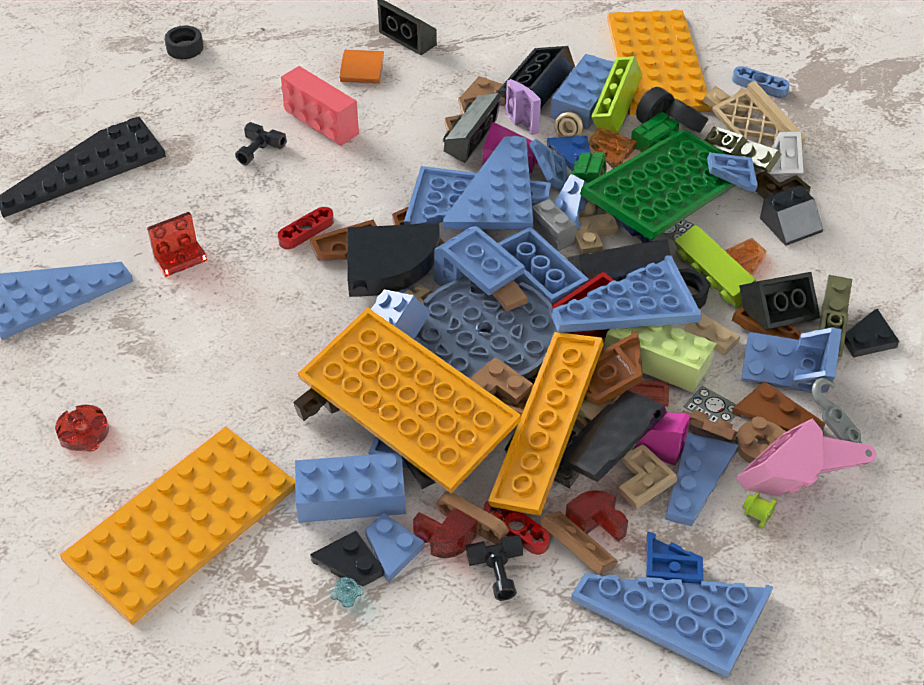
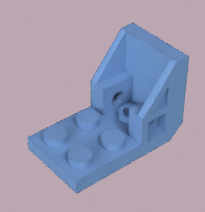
[433,226,525,295]
[741,328,842,393]

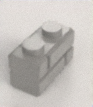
[532,199,577,251]

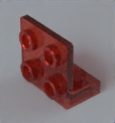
[147,212,207,277]

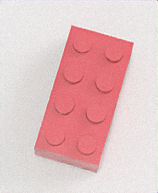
[281,66,359,146]

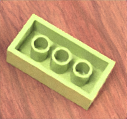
[604,325,717,392]

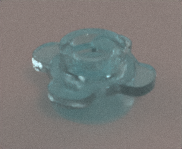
[330,577,364,608]

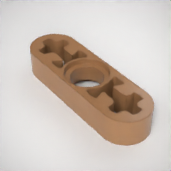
[436,491,509,544]

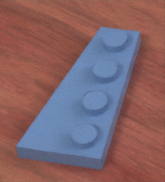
[665,433,739,526]

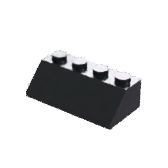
[498,46,575,110]
[567,239,671,282]

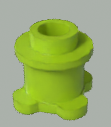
[742,492,778,528]

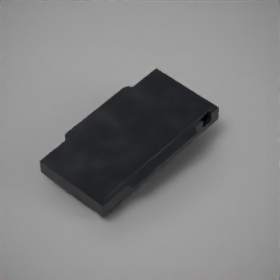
[560,390,667,482]

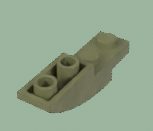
[704,126,782,172]
[819,275,853,357]

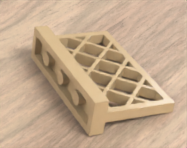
[712,81,806,150]

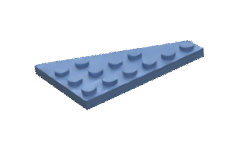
[443,136,533,229]
[404,166,551,225]
[552,256,702,333]
[0,262,133,340]
[571,574,773,678]

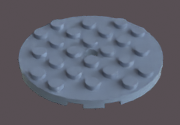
[414,277,558,379]

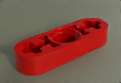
[277,207,334,249]
[484,500,550,555]

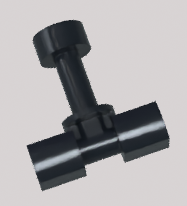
[235,122,287,165]
[465,534,523,601]

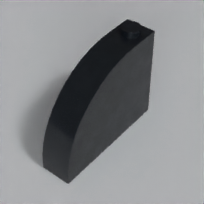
[347,223,440,297]

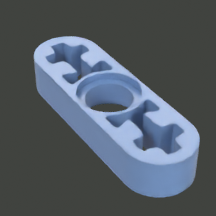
[732,66,790,98]

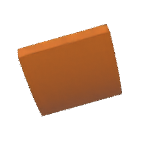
[339,49,384,83]

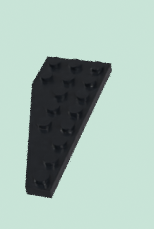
[0,116,166,218]

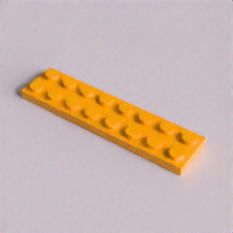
[488,332,604,516]

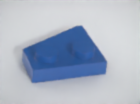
[547,136,591,171]
[646,532,703,584]

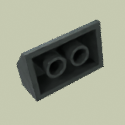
[377,0,437,55]
[443,93,502,163]
[739,272,821,329]

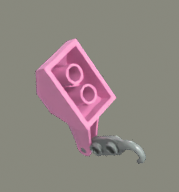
[736,378,876,496]

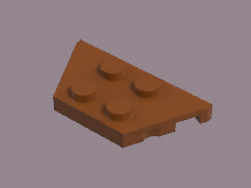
[584,332,643,406]

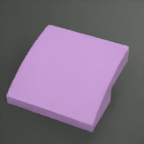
[506,79,541,135]

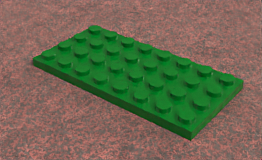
[580,128,736,240]

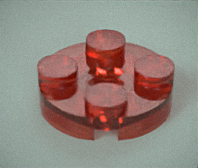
[55,404,109,452]

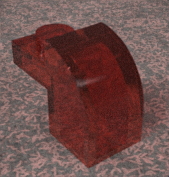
[565,490,628,542]
[413,508,477,558]

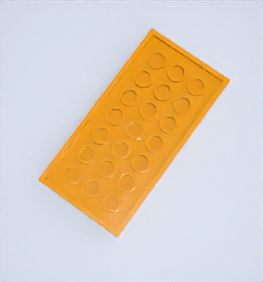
[607,9,711,115]
[297,307,521,494]
[60,426,295,625]

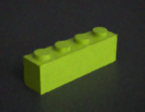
[591,56,642,135]
[675,224,756,309]

